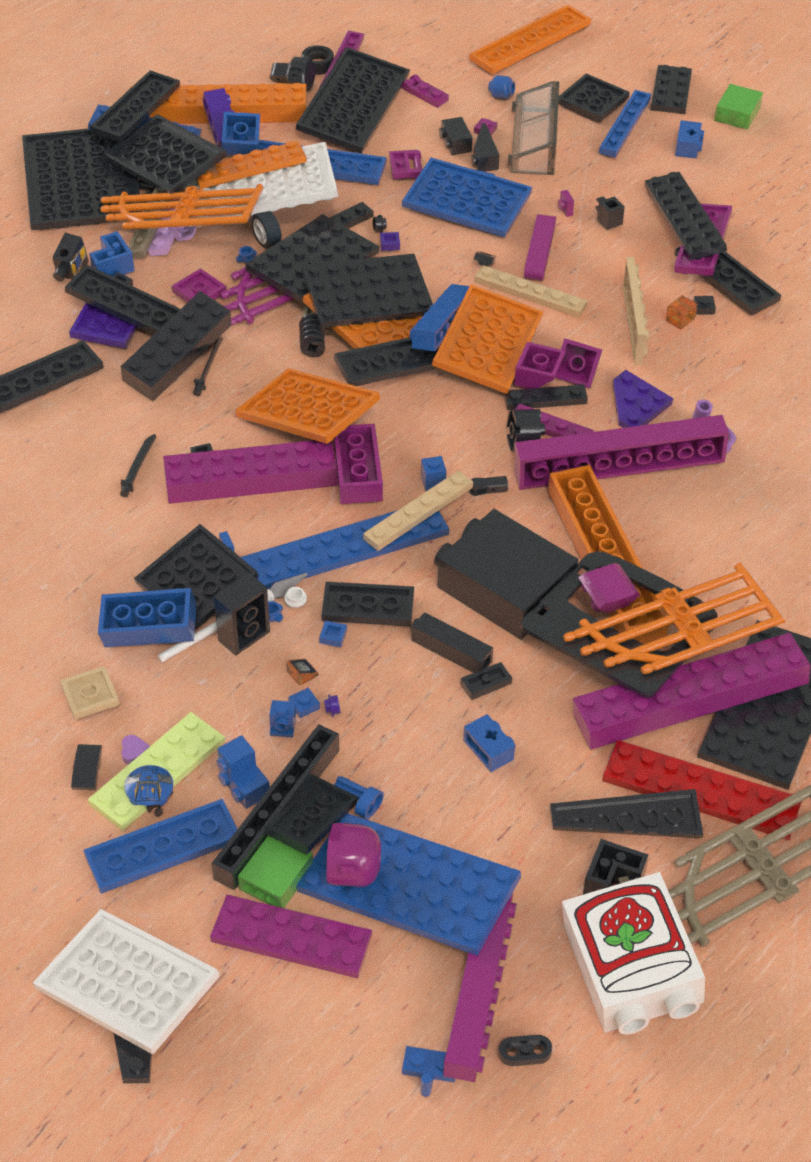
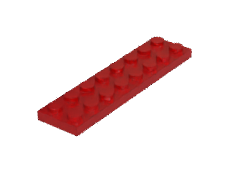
[602,740,802,841]

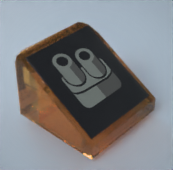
[286,659,319,686]

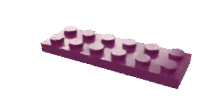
[674,203,732,276]
[210,894,372,978]

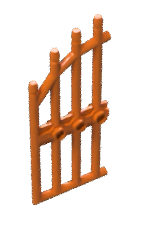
[101,184,264,230]
[563,562,785,674]

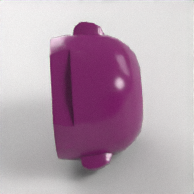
[327,823,381,887]

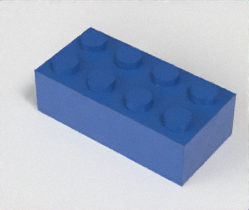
[98,588,197,647]

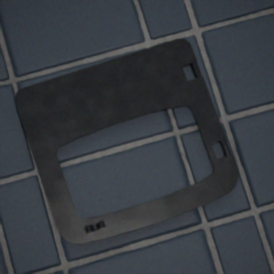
[521,552,718,697]

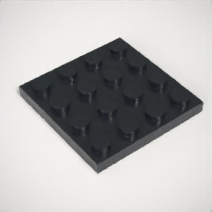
[134,524,259,630]

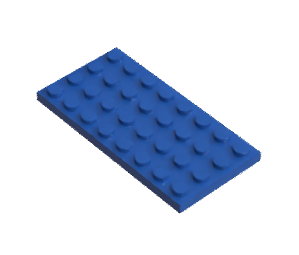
[296,813,521,956]

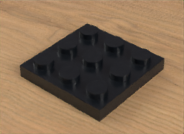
[557,73,630,122]

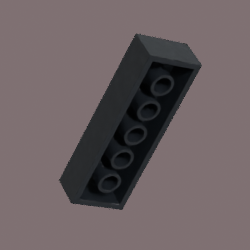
[120,291,231,401]

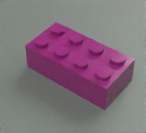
[333,423,383,504]

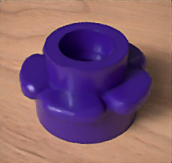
[324,694,341,717]

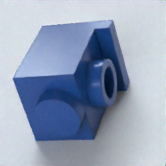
[269,700,296,738]

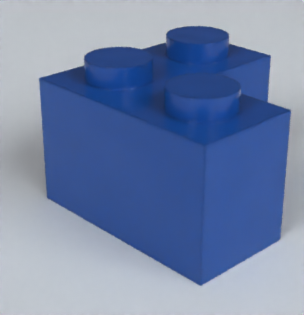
[89,231,134,276]
[216,735,270,809]

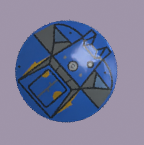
[124,765,173,806]

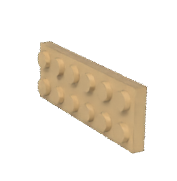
[623,257,649,365]

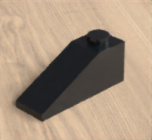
[471,123,500,172]

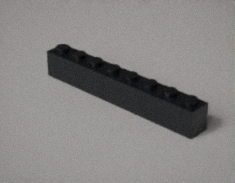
[212,724,340,890]

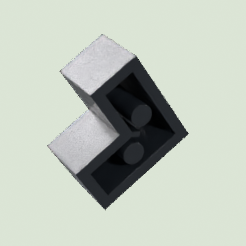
[583,839,649,895]

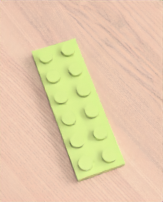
[88,712,225,831]

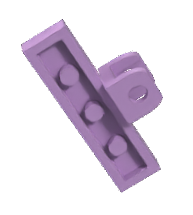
[148,209,196,256]

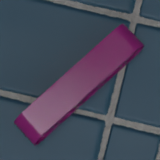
[524,214,556,281]

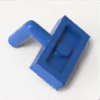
[402,1046,455,1097]

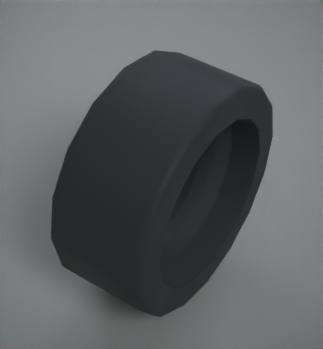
[302,45,334,75]

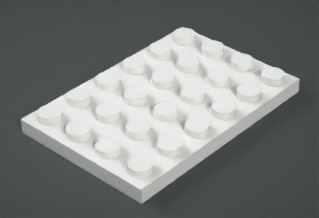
[33,909,220,1054]

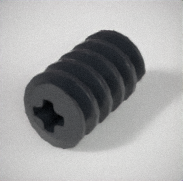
[299,314,325,357]

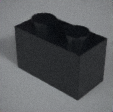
[439,117,473,155]

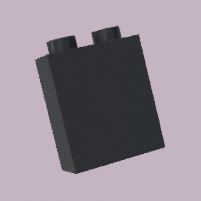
[434,509,578,640]

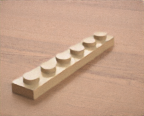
[474,265,588,318]
[363,470,473,551]

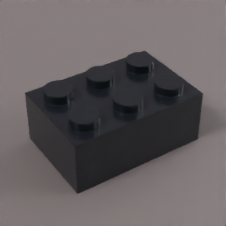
[214,573,270,656]

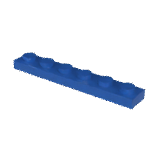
[599,90,651,158]

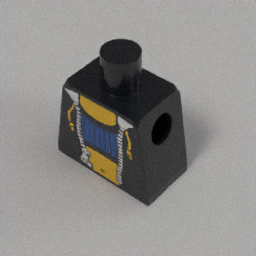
[52,233,89,282]

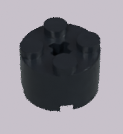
[507,409,545,451]

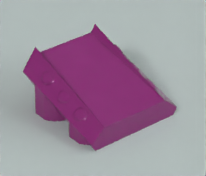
[578,563,640,613]

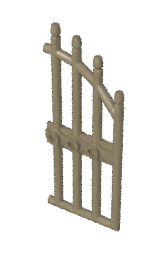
[668,785,811,947]

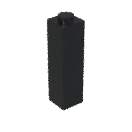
[410,612,493,673]

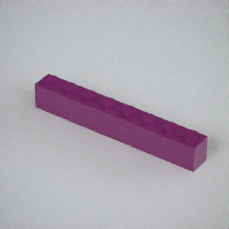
[443,893,517,1082]

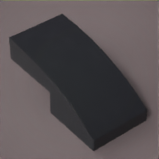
[71,744,102,791]

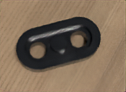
[499,1035,552,1066]

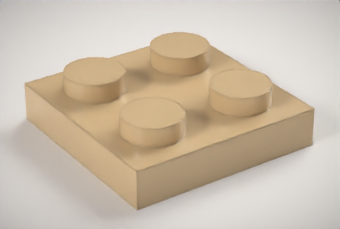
[60,666,120,720]

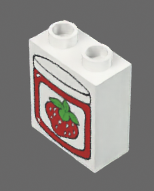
[562,872,705,1034]

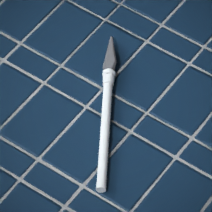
[157,573,307,663]

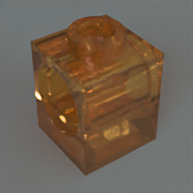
[666,295,697,330]

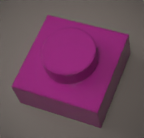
[474,118,498,136]
[558,190,574,217]

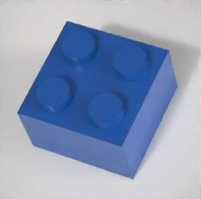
[222,112,260,156]

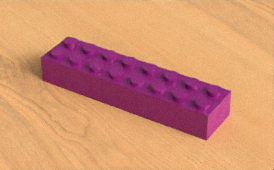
[163,440,338,504]

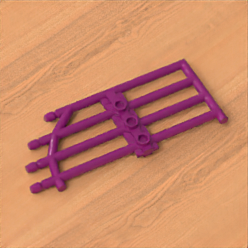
[220,267,294,326]

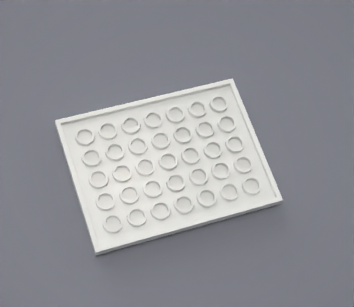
[184,142,338,227]

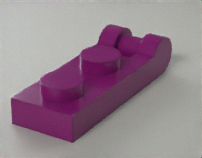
[402,74,449,108]

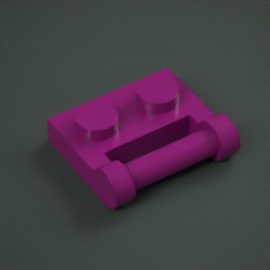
[389,150,423,179]

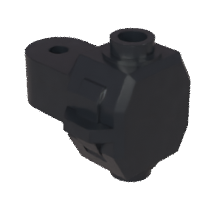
[269,55,316,91]

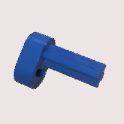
[334,776,384,819]

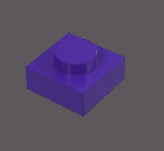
[380,232,400,251]

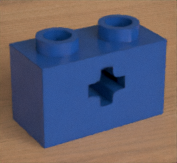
[675,120,704,159]
[463,714,516,772]

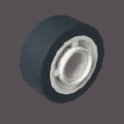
[251,211,282,248]

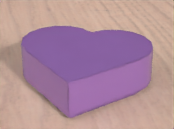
[121,735,150,765]

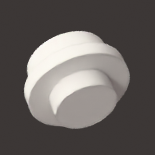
[284,587,307,608]

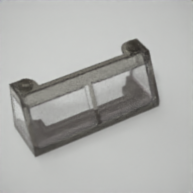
[508,81,560,175]

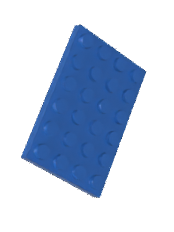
[402,157,532,237]

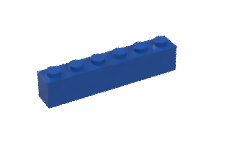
[409,284,469,351]

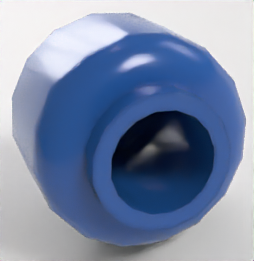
[488,75,515,99]

